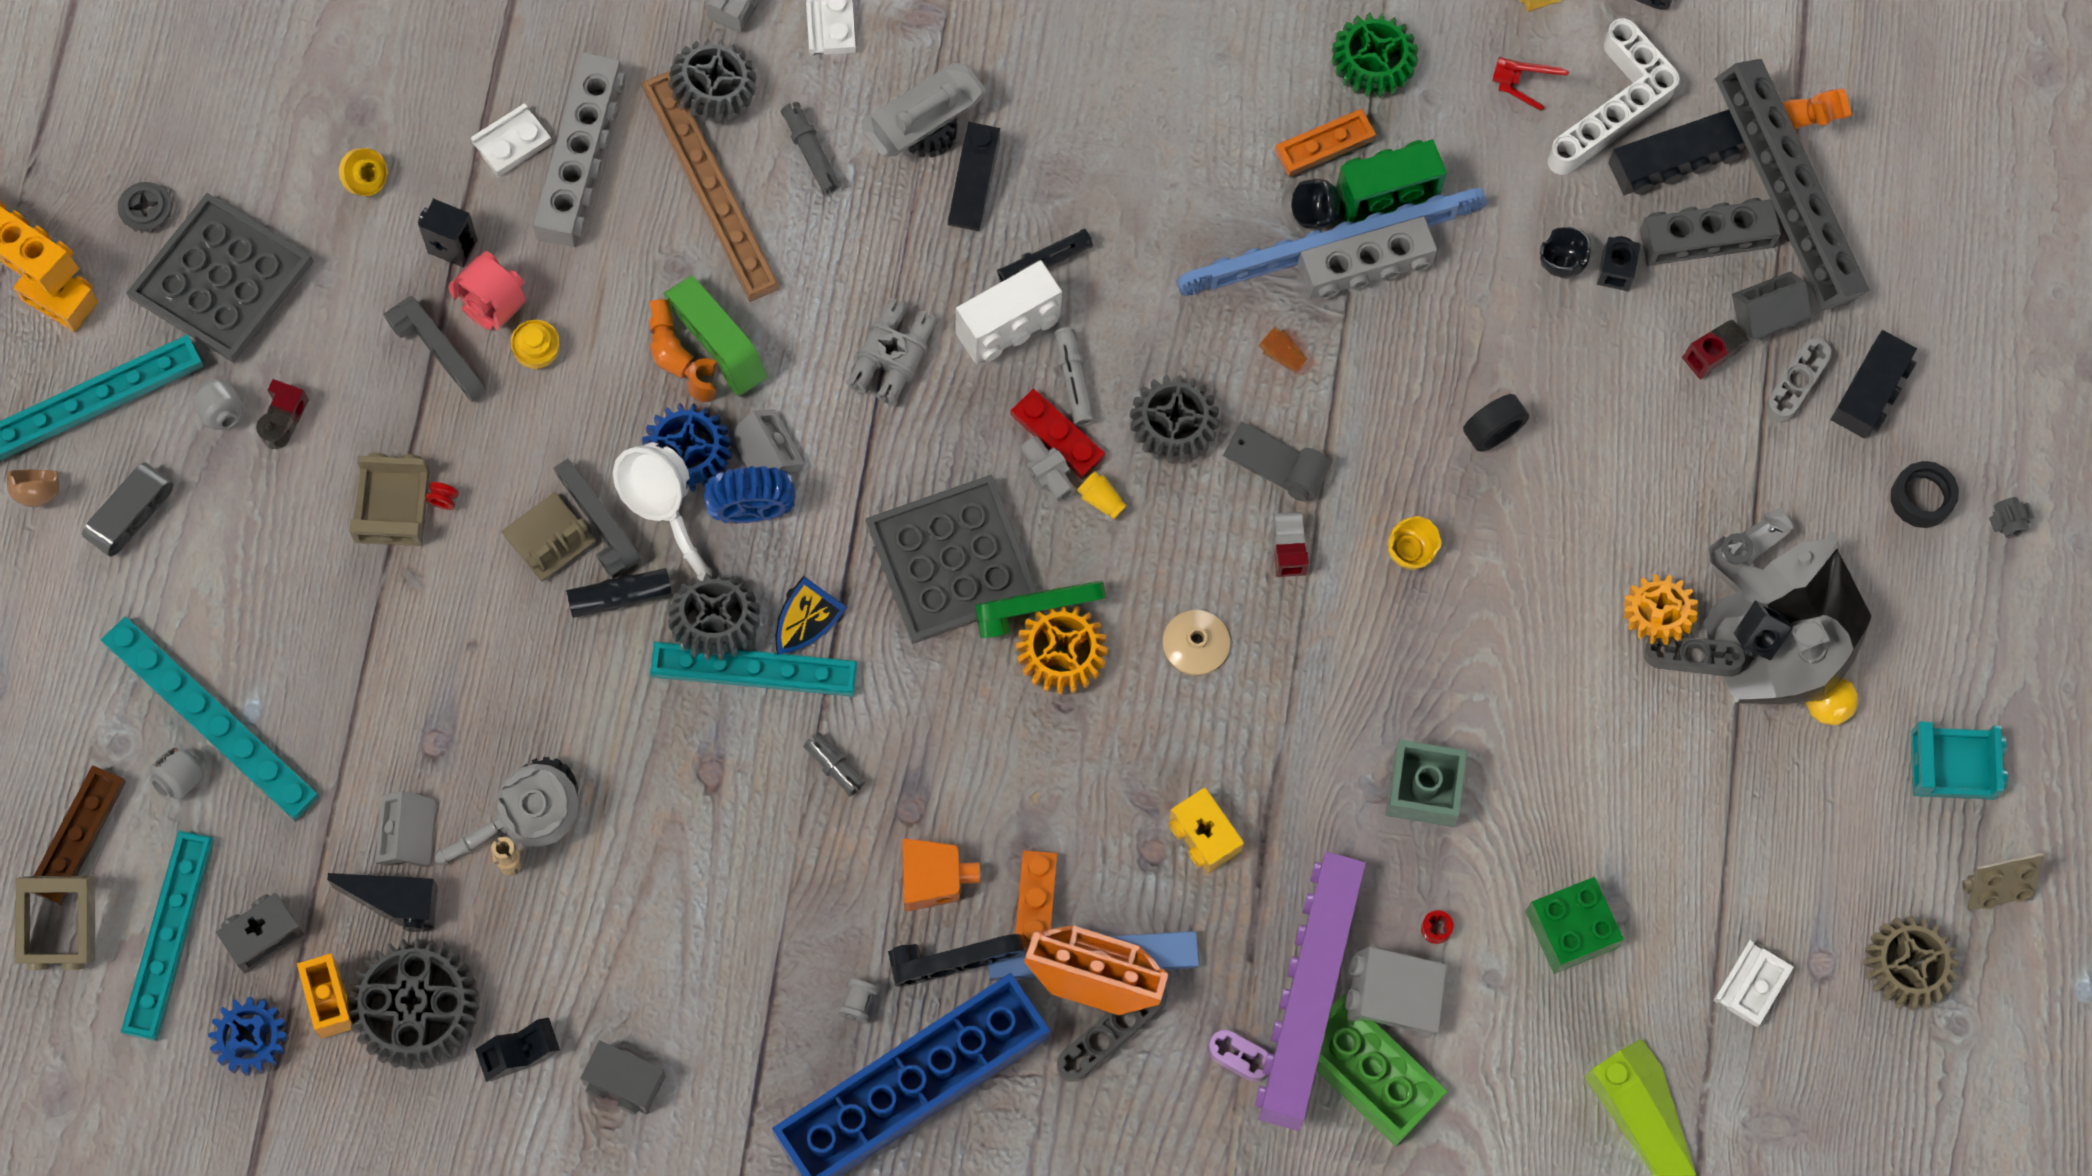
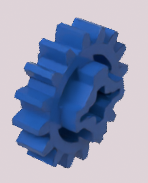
[208,997,289,1076]

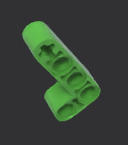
[663,275,767,397]

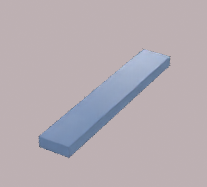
[988,931,1199,981]

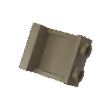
[349,452,430,546]

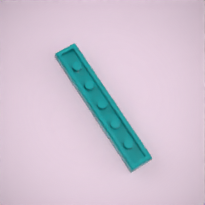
[650,641,858,697]
[120,830,214,1042]

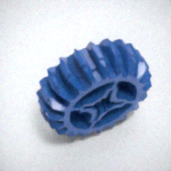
[641,403,732,492]
[704,465,796,524]

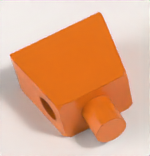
[902,839,980,912]

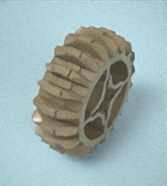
[1863,916,1960,1011]

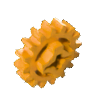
[1624,574,1698,645]

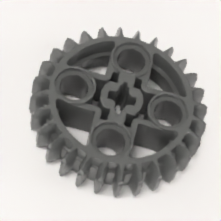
[347,938,480,1070]

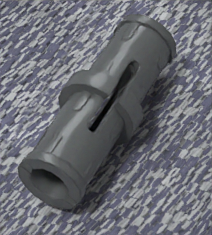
[803,732,866,797]

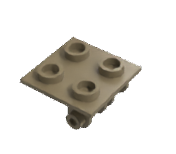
[501,492,596,582]
[1962,853,2044,911]

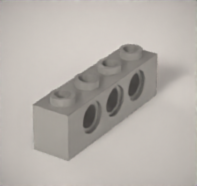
[1298,216,1437,299]

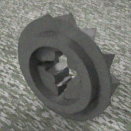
[118,182,172,233]

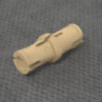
[491,837,522,876]

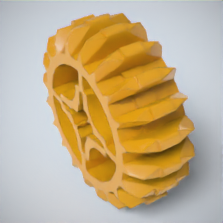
[1016,606,1108,695]

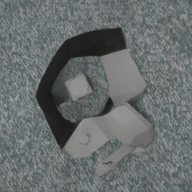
[1704,508,1872,704]

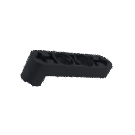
[888,934,1025,987]

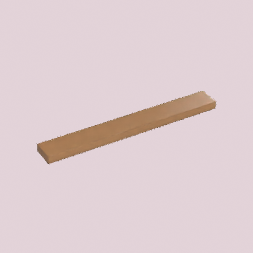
[641,71,779,302]

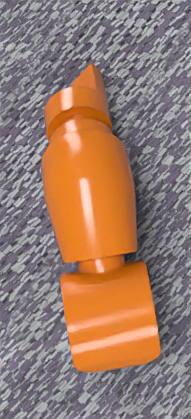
[1782,88,1852,130]
[648,299,717,402]

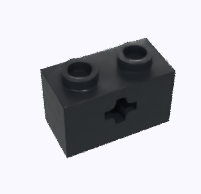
[418,198,478,268]

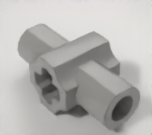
[1020,436,1076,502]

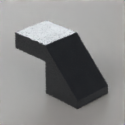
[475,1018,560,1082]

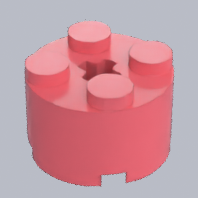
[449,251,526,331]

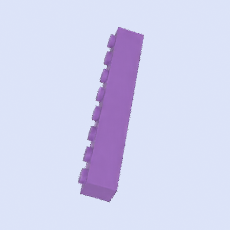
[1254,851,1366,1131]

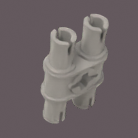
[846,298,938,406]

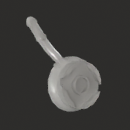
[434,764,579,865]

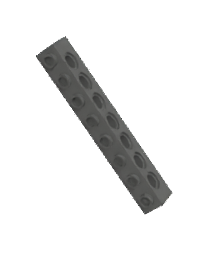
[1715,58,1870,311]

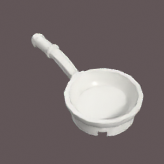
[613,442,712,581]

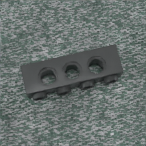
[1639,198,1781,266]

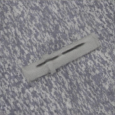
[1054,327,1095,427]

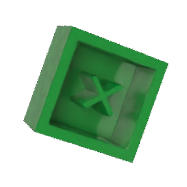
[1525,876,1624,974]

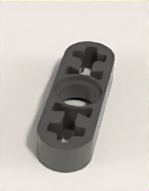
[1645,636,1745,677]

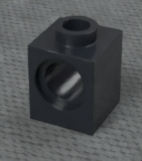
[1596,236,1641,291]
[1733,600,1793,661]

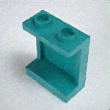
[1911,721,2008,800]

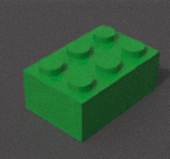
[1336,139,1447,223]

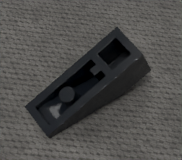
[948,122,1001,232]
[327,873,438,932]

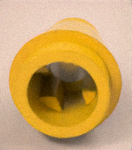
[1077,471,1127,520]

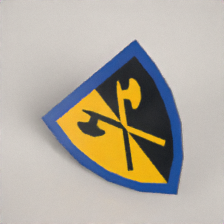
[775,575,848,655]

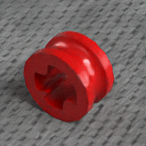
[425,482,459,510]
[1421,910,1454,944]

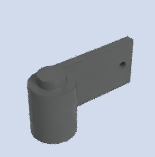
[1223,421,1332,502]

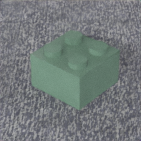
[1385,739,1467,827]

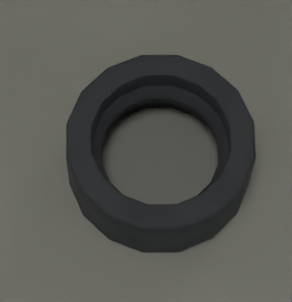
[1463,394,1529,452]
[1890,461,1959,528]

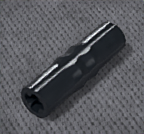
[566,568,672,618]

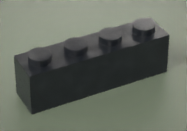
[1608,109,1746,195]

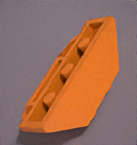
[1024,925,1169,1015]

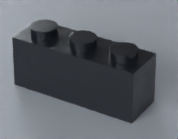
[1830,329,1917,439]

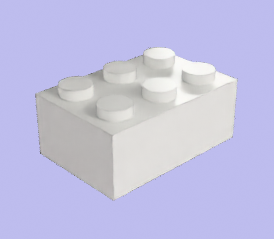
[955,260,1062,365]

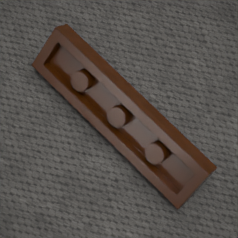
[32,765,126,906]

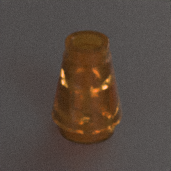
[1258,326,1308,373]

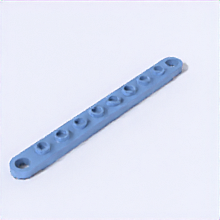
[1176,188,1488,296]

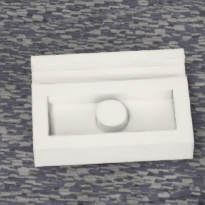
[806,0,856,56]
[470,103,552,178]
[1713,940,1794,1027]

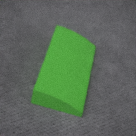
[1316,993,1448,1147]

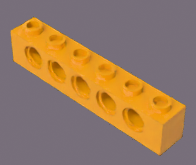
[0,201,80,298]

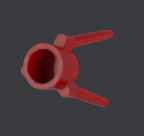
[1492,56,1569,111]

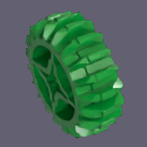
[1331,12,1418,98]

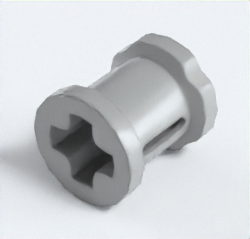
[838,979,879,1023]

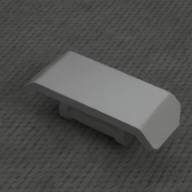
[861,62,986,157]

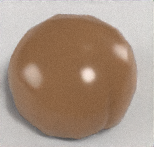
[7,469,60,507]

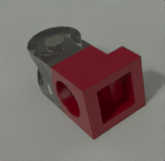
[1682,319,1750,380]
[256,379,309,449]

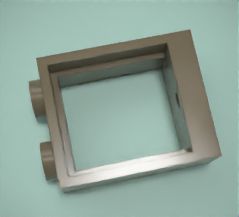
[15,876,95,970]

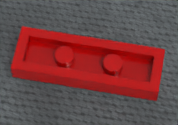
[1010,388,1106,480]

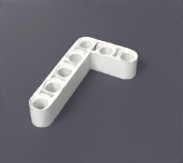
[1547,18,1679,175]

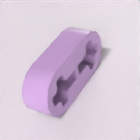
[1208,1030,1268,1082]

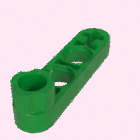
[975,581,1106,638]

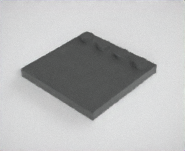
[126,193,314,363]
[865,474,1037,644]

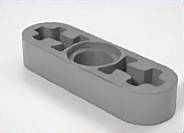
[1765,338,1832,422]

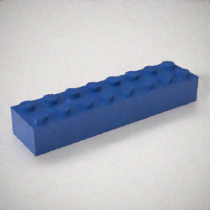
[772,973,1050,1176]

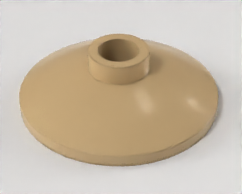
[1163,610,1230,675]

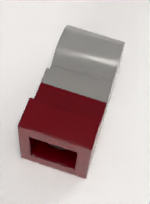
[1273,512,1309,577]

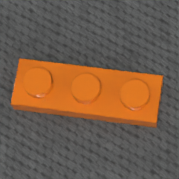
[1274,108,1376,177]
[1015,850,1057,953]

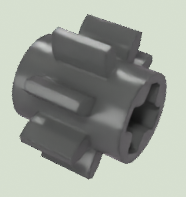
[1989,497,2035,538]

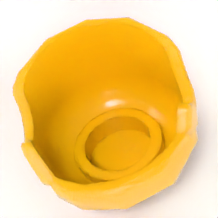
[1387,516,1442,570]
[1806,677,1858,726]

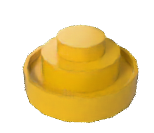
[339,148,388,196]
[511,319,560,369]

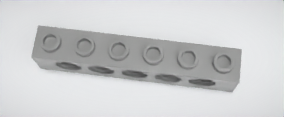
[533,52,626,247]

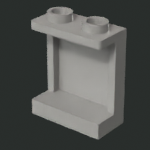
[1345,947,1447,1038]

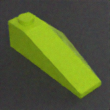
[1584,1039,1696,1176]

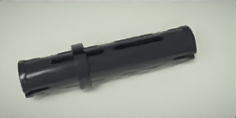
[997,229,1093,282]

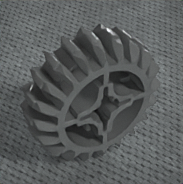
[669,38,757,123]
[1130,375,1220,463]
[668,572,760,661]

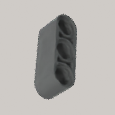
[82,462,174,557]

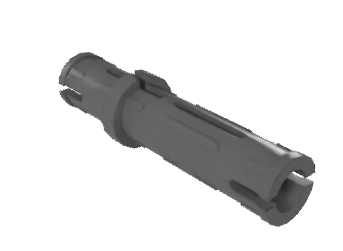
[780,102,841,195]

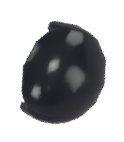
[1291,179,1341,228]
[1540,227,1591,279]

